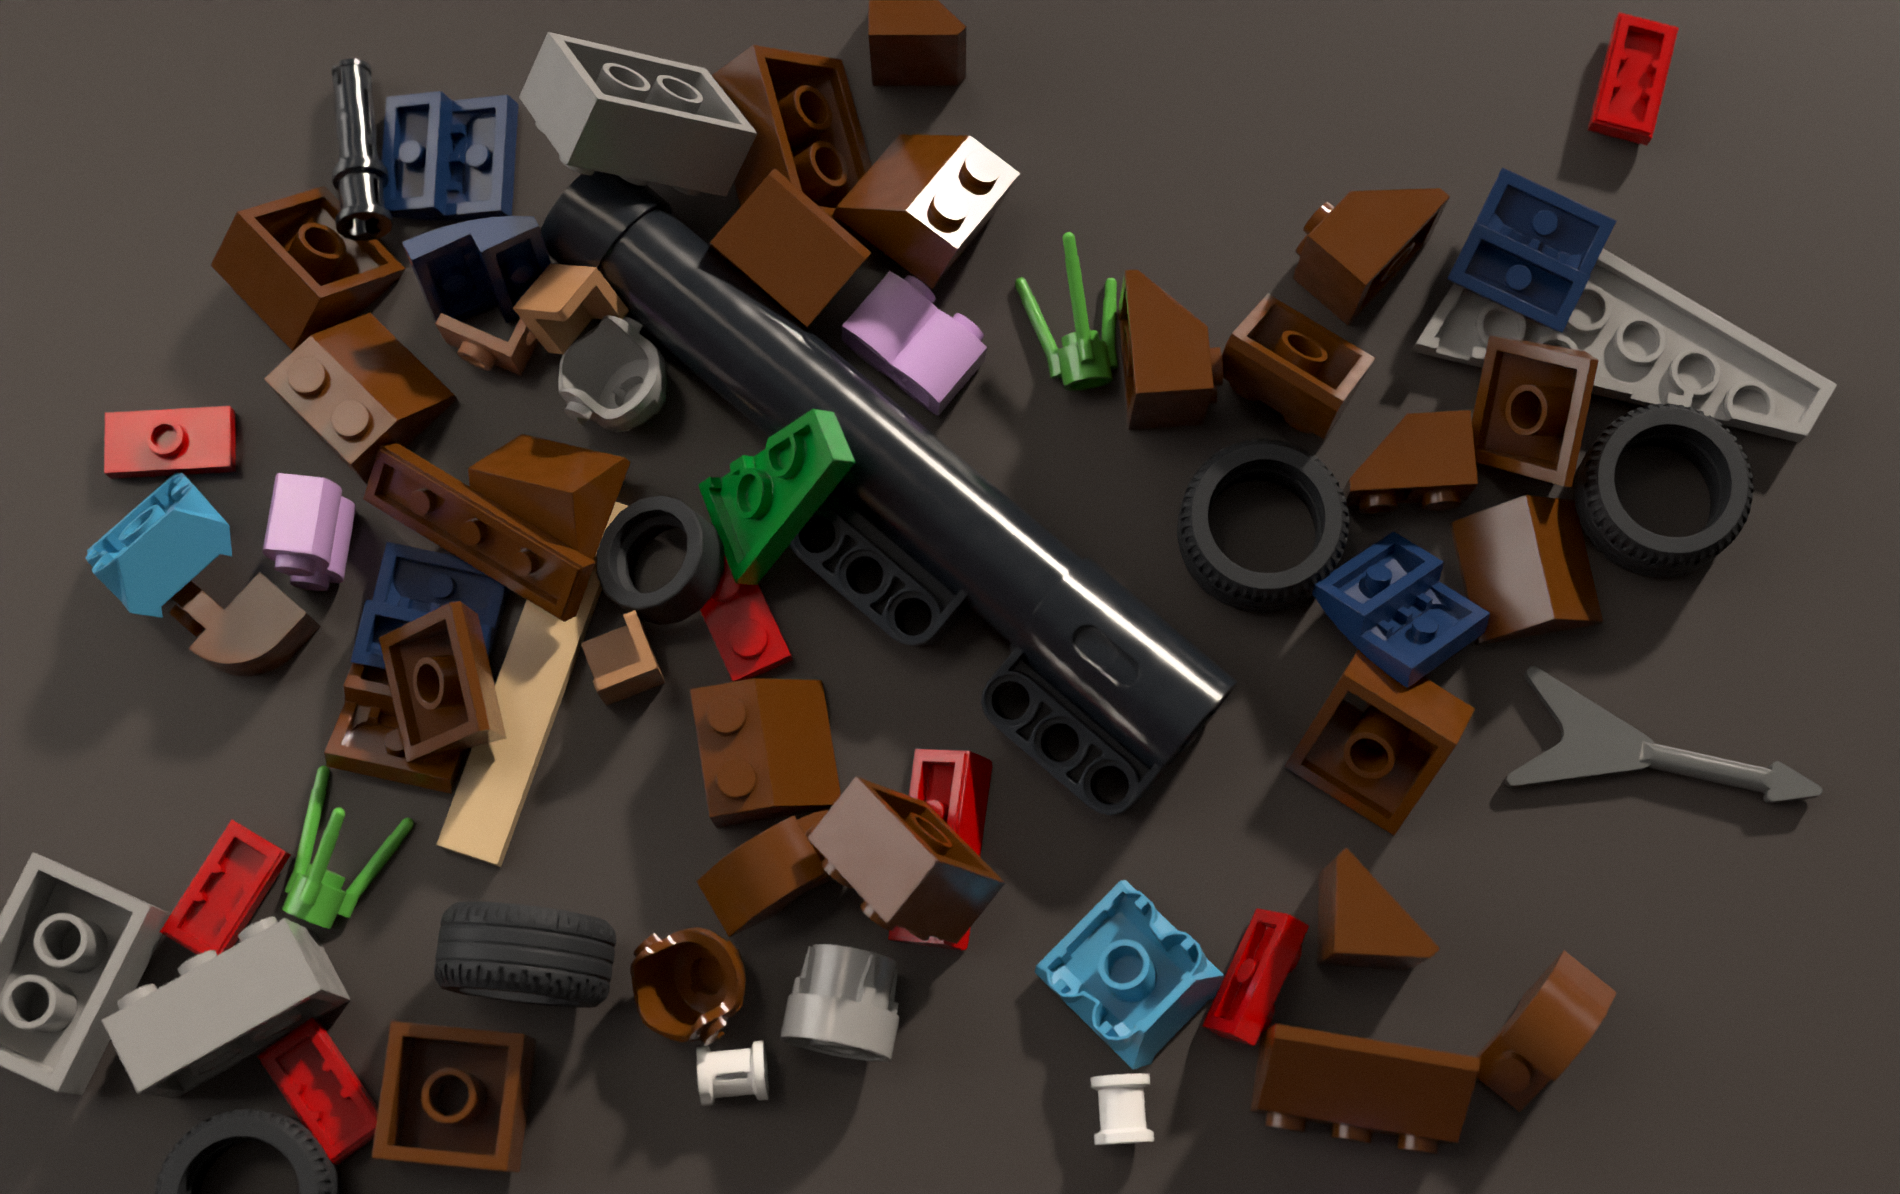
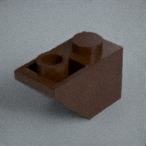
[1343,410,1478,514]

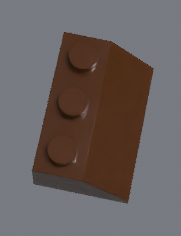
[711,45,872,237]
[1250,1024,1480,1155]

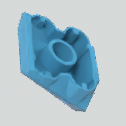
[85,472,232,618]
[1035,880,1224,1070]

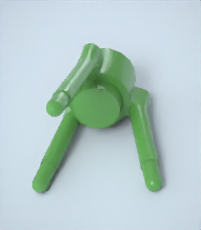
[1015,232,1119,391]
[282,765,414,929]

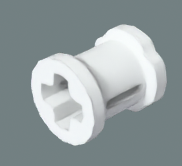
[697,1040,769,1106]
[1090,1074,1154,1145]

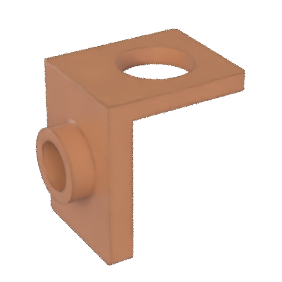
[435,313,538,376]

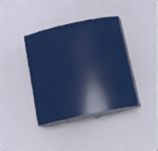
[382,91,519,221]
[1447,167,1617,333]
[402,216,551,323]
[1312,531,1490,688]
[350,542,510,670]

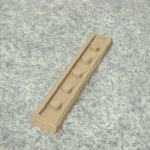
[436,502,628,867]

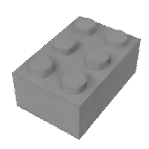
[519,32,757,197]
[0,852,171,1095]
[101,917,351,1099]

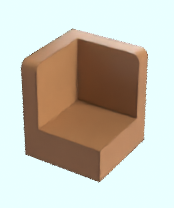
[513,264,629,354]
[581,610,665,706]

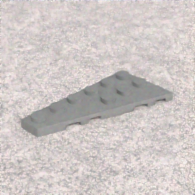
[1412,249,1837,443]

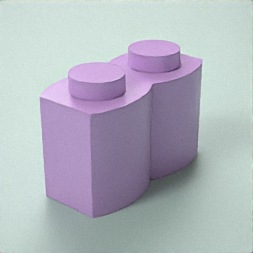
[842,271,987,416]
[263,473,356,591]

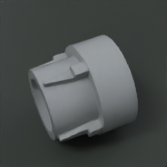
[780,944,899,1062]

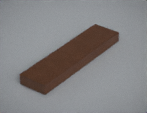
[363,441,595,622]

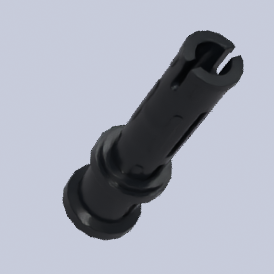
[331,58,393,241]

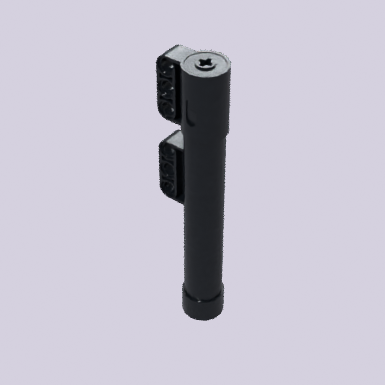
[540,171,1237,815]

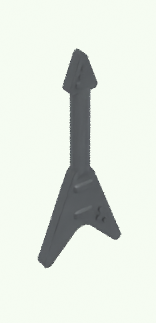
[1504,666,1823,804]

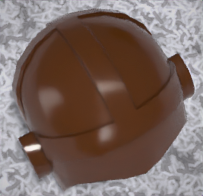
[630,927,746,1046]

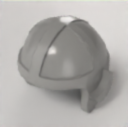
[558,315,667,432]

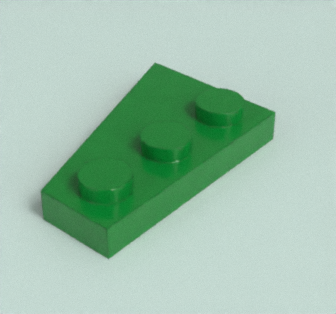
[698,409,855,585]

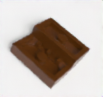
[324,663,466,794]

